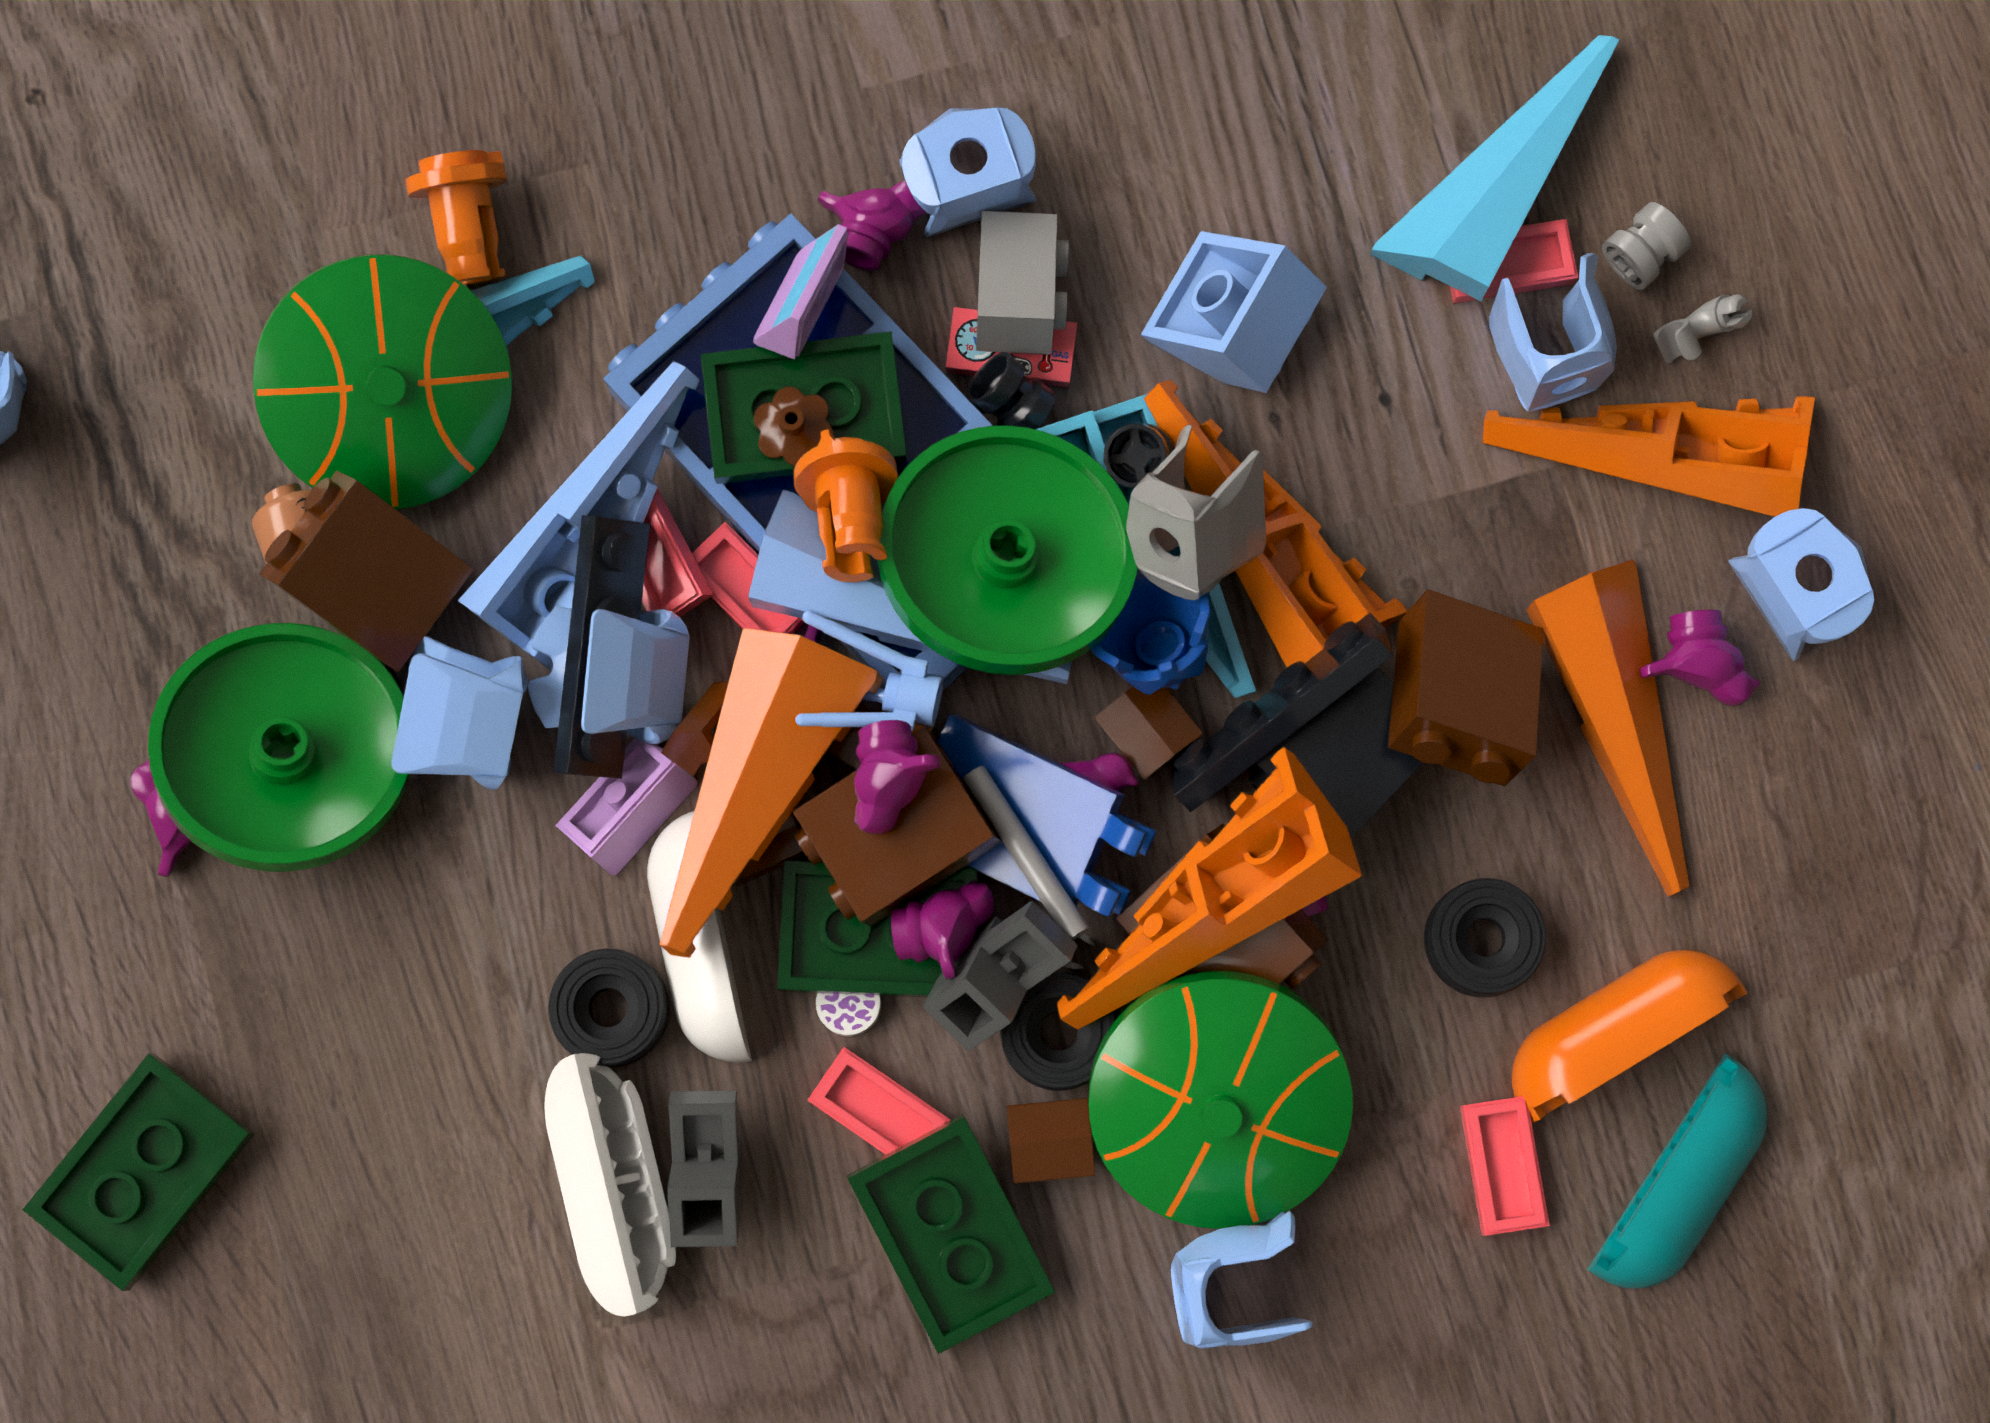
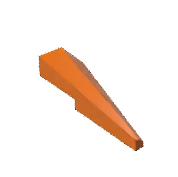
[1144,380,1408,667]
[1483,396,1815,517]
[1526,559,1690,897]
[660,628,883,958]
[1057,747,1362,1030]

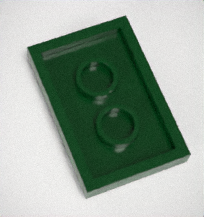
[701,331,907,484]
[777,861,977,998]
[22,1053,255,1291]
[847,1114,1055,1354]

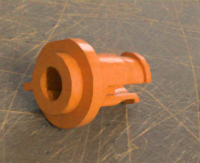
[405,150,507,286]
[793,429,898,583]

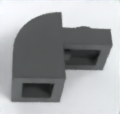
[922,901,1078,1052]
[667,1090,742,1247]

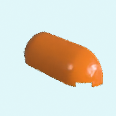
[1512,950,1748,1123]

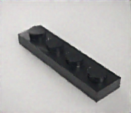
[554,515,650,779]
[1172,613,1393,813]

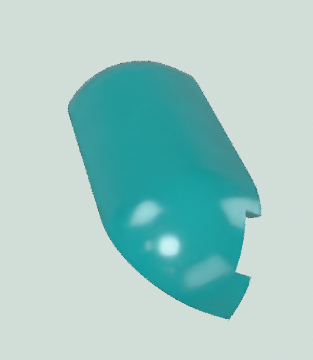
[1587,1053,1768,1289]

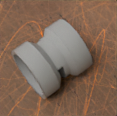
[1602,202,1691,290]

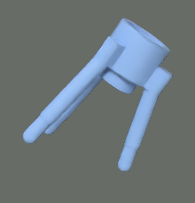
[795,611,944,732]

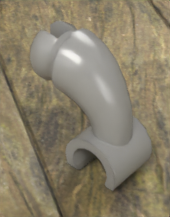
[1654,294,1752,363]

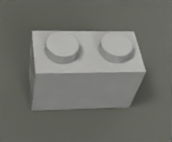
[976,211,1069,354]

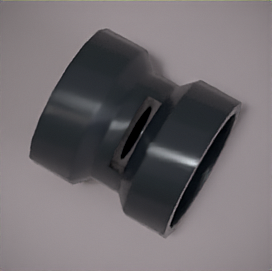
[966,352,1055,430]
[1103,424,1175,488]

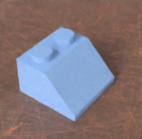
[1141,231,1327,393]

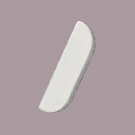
[647,811,752,1063]
[545,1053,676,1316]

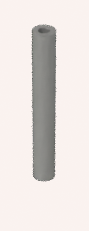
[962,766,1090,940]

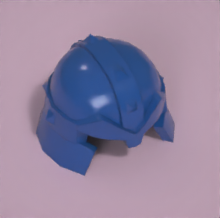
[1091,568,1212,695]

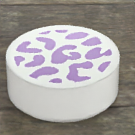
[816,993,882,1037]

